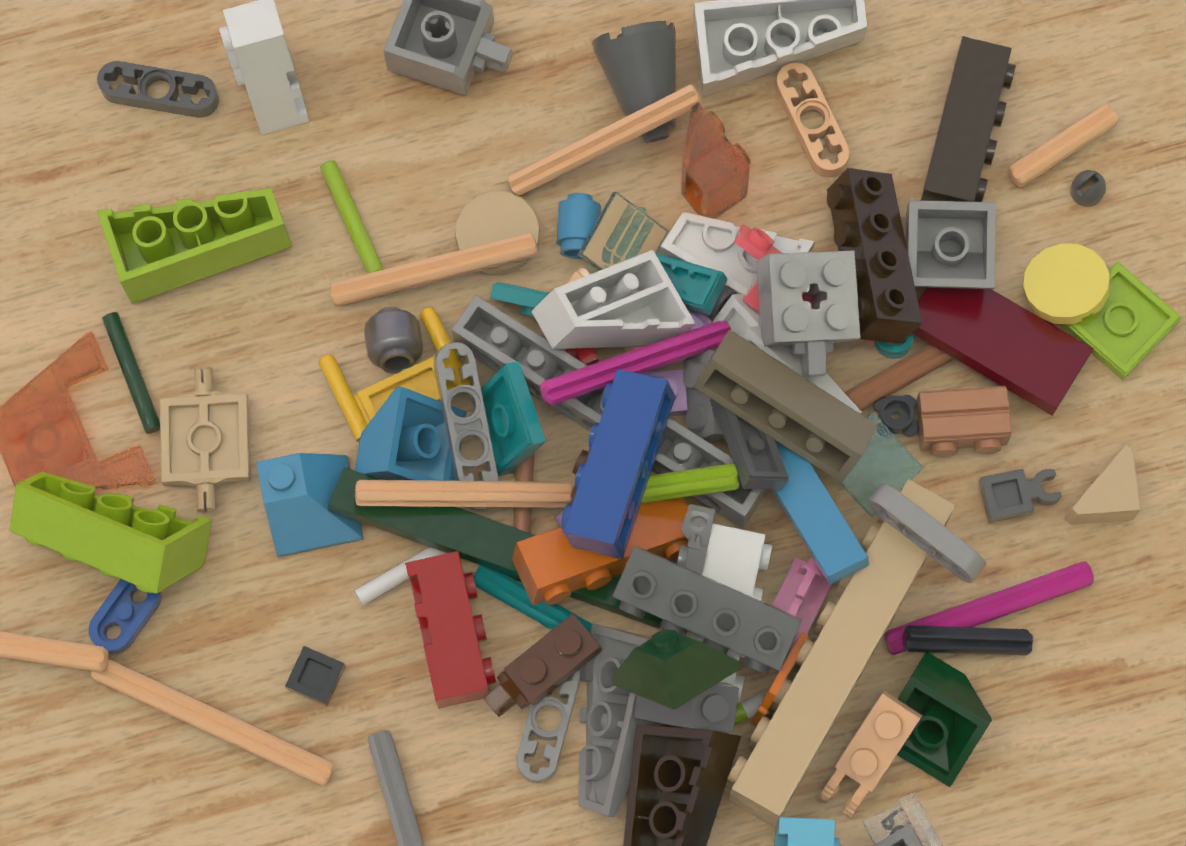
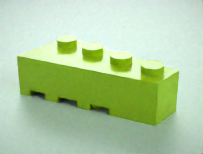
[96,188,293,304]

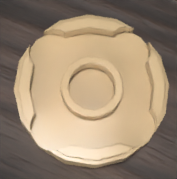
[455,191,540,275]

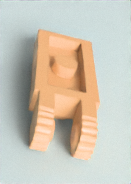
[819,691,922,819]

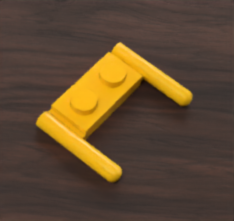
[319,307,471,442]

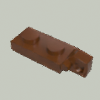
[484,613,602,717]

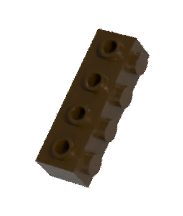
[827,168,922,344]

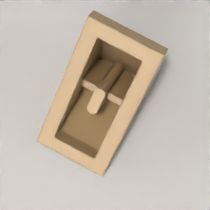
[1065,444,1141,525]

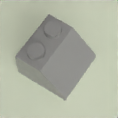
[906,200,996,289]

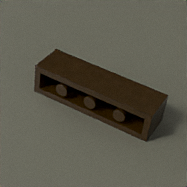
[921,36,1016,202]

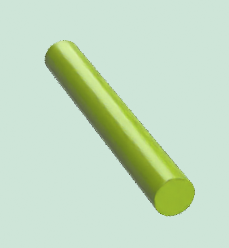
[320,160,383,274]

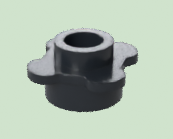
[873,395,919,438]

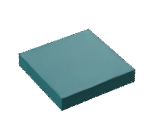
[471,361,546,476]

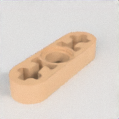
[776,62,849,177]

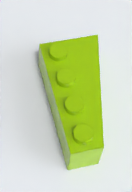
[9,471,212,594]

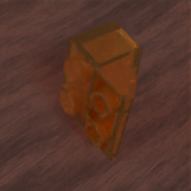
[681,102,751,219]

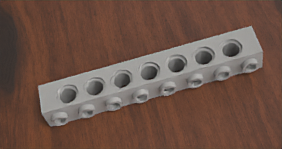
[451,295,767,529]

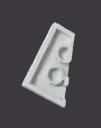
[660,212,815,295]

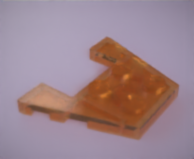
[0,331,157,490]

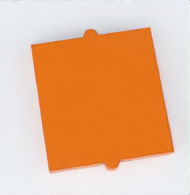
[750,632,809,727]

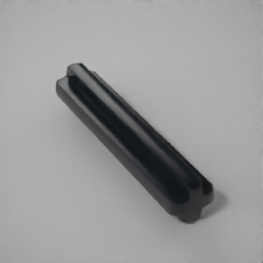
[903,625,1033,655]

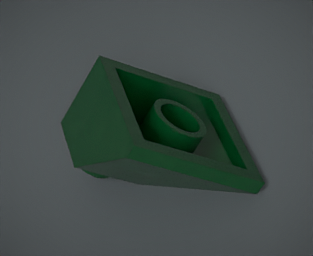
[611,629,740,710]
[897,652,992,787]

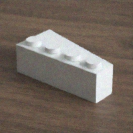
[693,0,867,97]
[689,523,772,702]

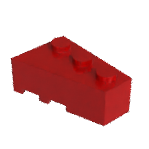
[405,551,496,708]

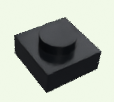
[285,646,346,706]

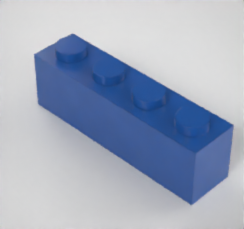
[561,369,675,559]

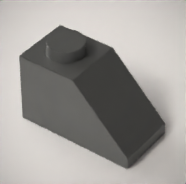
[633,682,739,733]

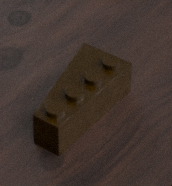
[623,725,741,846]

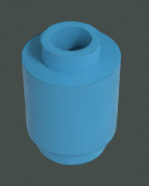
[556,193,601,259]

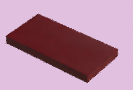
[912,288,1094,416]

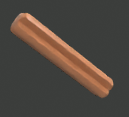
[844,344,953,411]

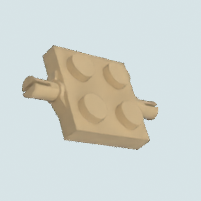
[160,366,251,513]

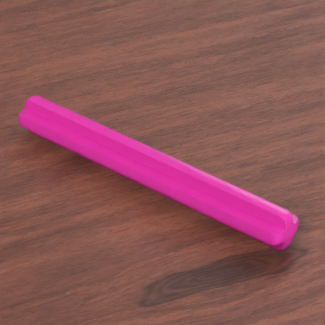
[540,321,731,405]
[884,561,1094,655]

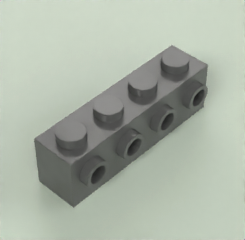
[612,546,802,674]

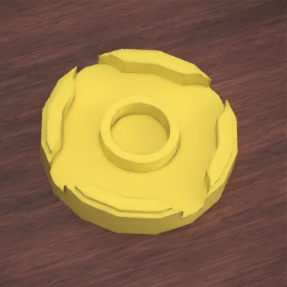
[1023,243,1110,325]

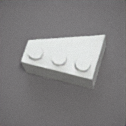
[219,0,309,135]
[531,250,696,349]

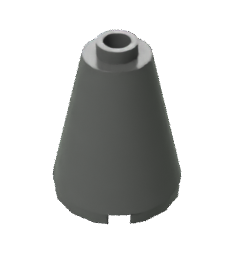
[592,21,676,143]

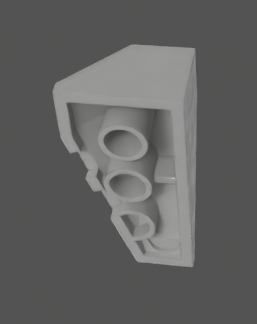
[579,623,661,817]

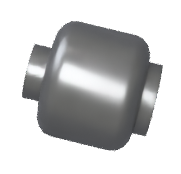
[364,307,423,373]

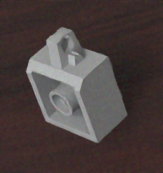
[383,0,512,96]
[756,251,860,377]

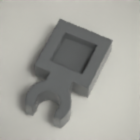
[978,469,1062,523]

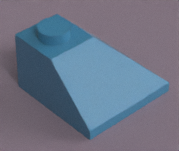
[355,386,466,481]
[256,453,364,557]

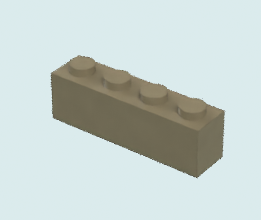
[693,329,878,483]

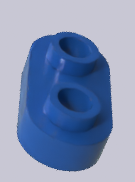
[89,579,162,654]

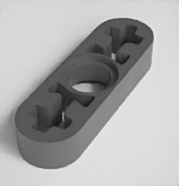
[97,61,219,118]

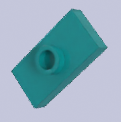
[655,253,728,316]
[490,282,549,316]

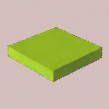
[1059,261,1182,381]

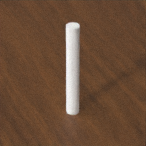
[354,547,447,605]

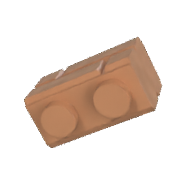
[916,386,1012,457]

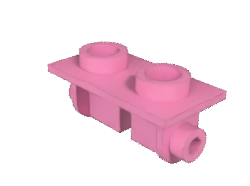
[772,557,831,651]

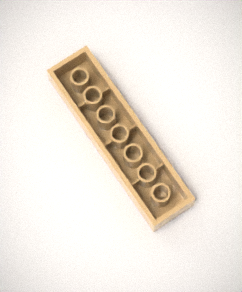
[726,479,956,828]

